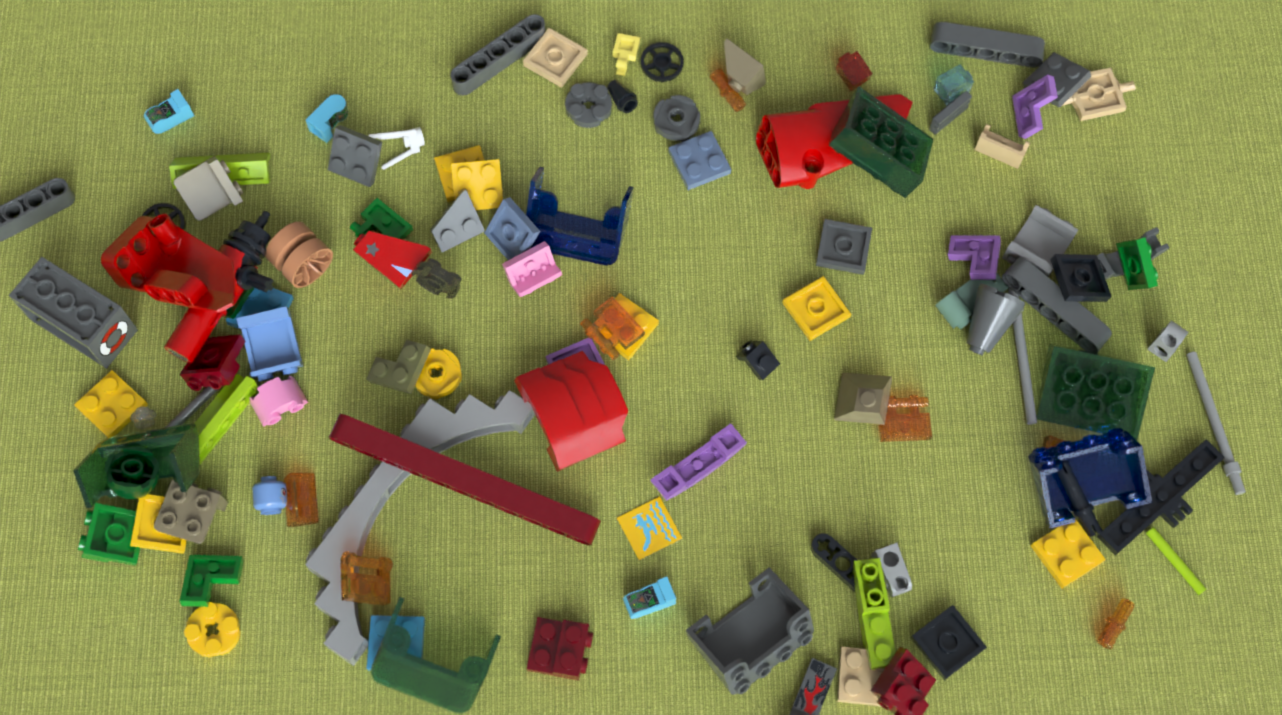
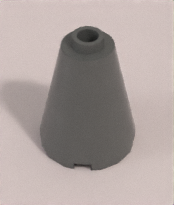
[966,284,1025,356]

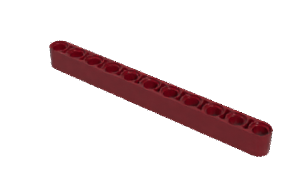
[328,414,601,546]

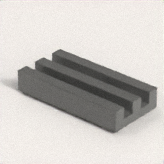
[929,91,972,135]

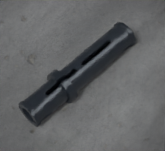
[1053,460,1103,537]

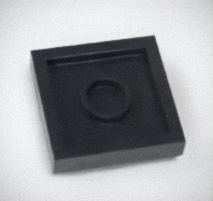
[1050,254,1112,302]
[910,605,987,681]

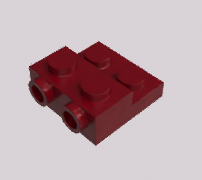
[180,334,246,391]
[527,617,594,681]
[870,647,936,715]

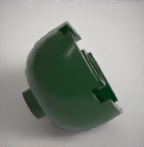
[105,447,160,499]

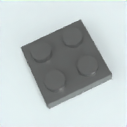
[1023,52,1091,108]
[327,125,382,187]
[816,219,872,275]

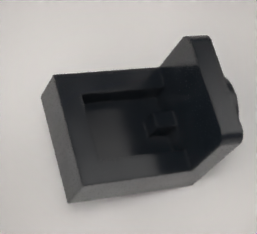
[736,340,780,380]

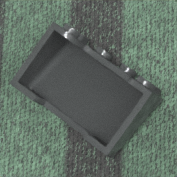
[685,568,814,695]

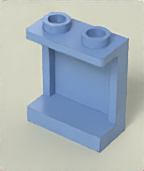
[236,306,303,381]

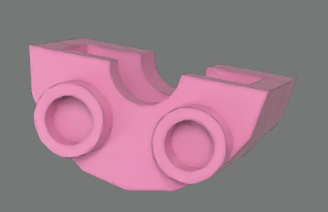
[250,376,308,427]

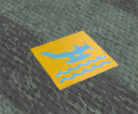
[617,497,683,560]

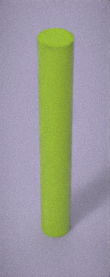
[1146,527,1207,595]

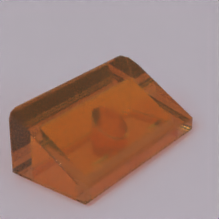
[284,473,319,527]

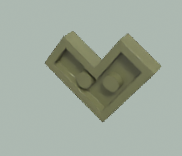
[366,340,431,394]

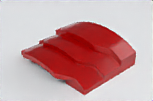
[514,351,628,472]

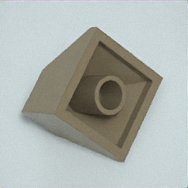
[724,39,766,95]
[834,373,892,425]

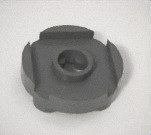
[565,83,612,128]
[653,95,701,142]

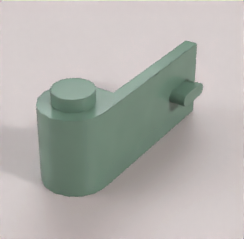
[935,273,1009,330]

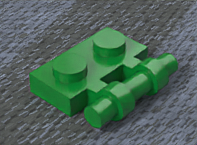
[350,198,413,240]

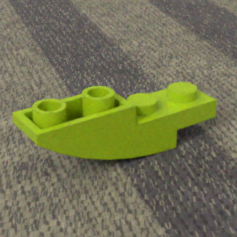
[853,558,896,670]

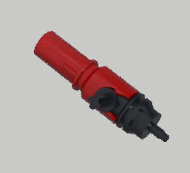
[164,211,273,364]

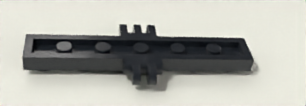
[1097,439,1225,556]

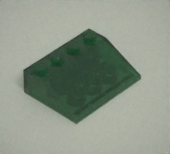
[829,86,934,198]
[1036,343,1155,441]

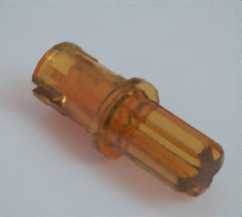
[709,68,746,112]
[1096,598,1135,650]

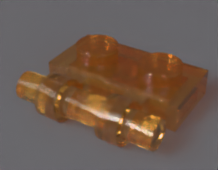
[580,296,645,360]
[878,395,932,442]

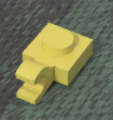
[613,33,640,76]

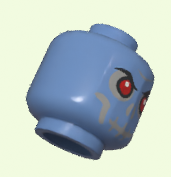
[252,476,287,515]

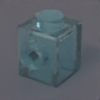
[934,64,974,106]

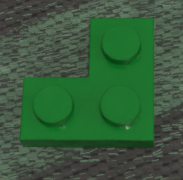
[179,555,244,607]

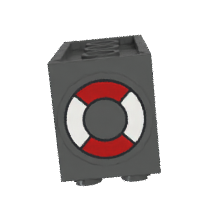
[8,257,138,369]

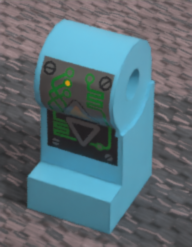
[144,89,194,134]
[306,94,348,143]
[623,577,676,619]

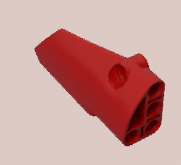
[756,94,913,189]
[101,213,235,313]

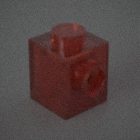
[835,51,873,92]

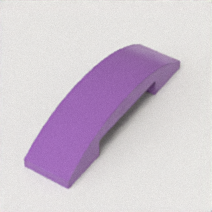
[651,424,747,501]

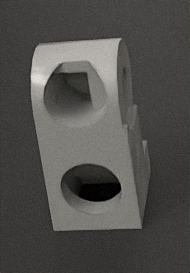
[1147,320,1188,362]
[871,543,912,597]

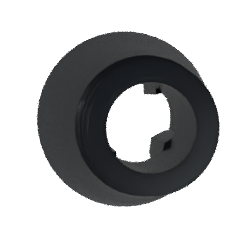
[607,80,638,113]

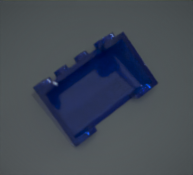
[1028,428,1152,529]

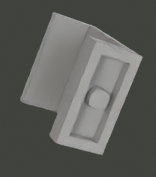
[1002,205,1078,277]

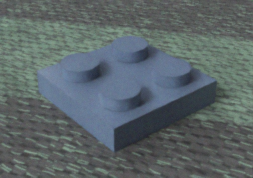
[668,131,731,190]
[484,197,540,260]

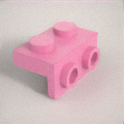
[502,241,562,297]

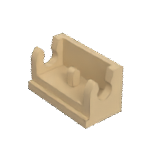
[975,124,1030,169]

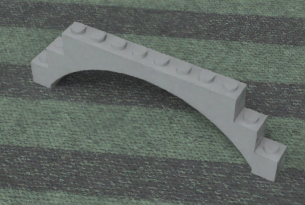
[305,390,535,666]

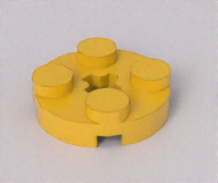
[415,348,462,400]
[184,602,241,657]

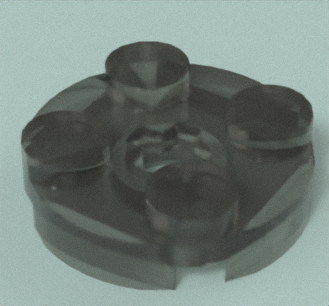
[412,258,462,298]

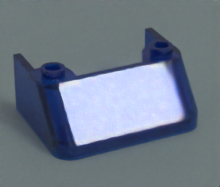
[526,167,634,266]

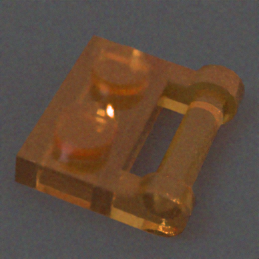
[341,551,393,606]

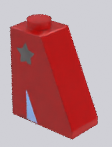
[353,231,432,290]

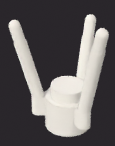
[368,127,425,170]

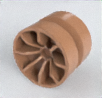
[265,221,333,288]

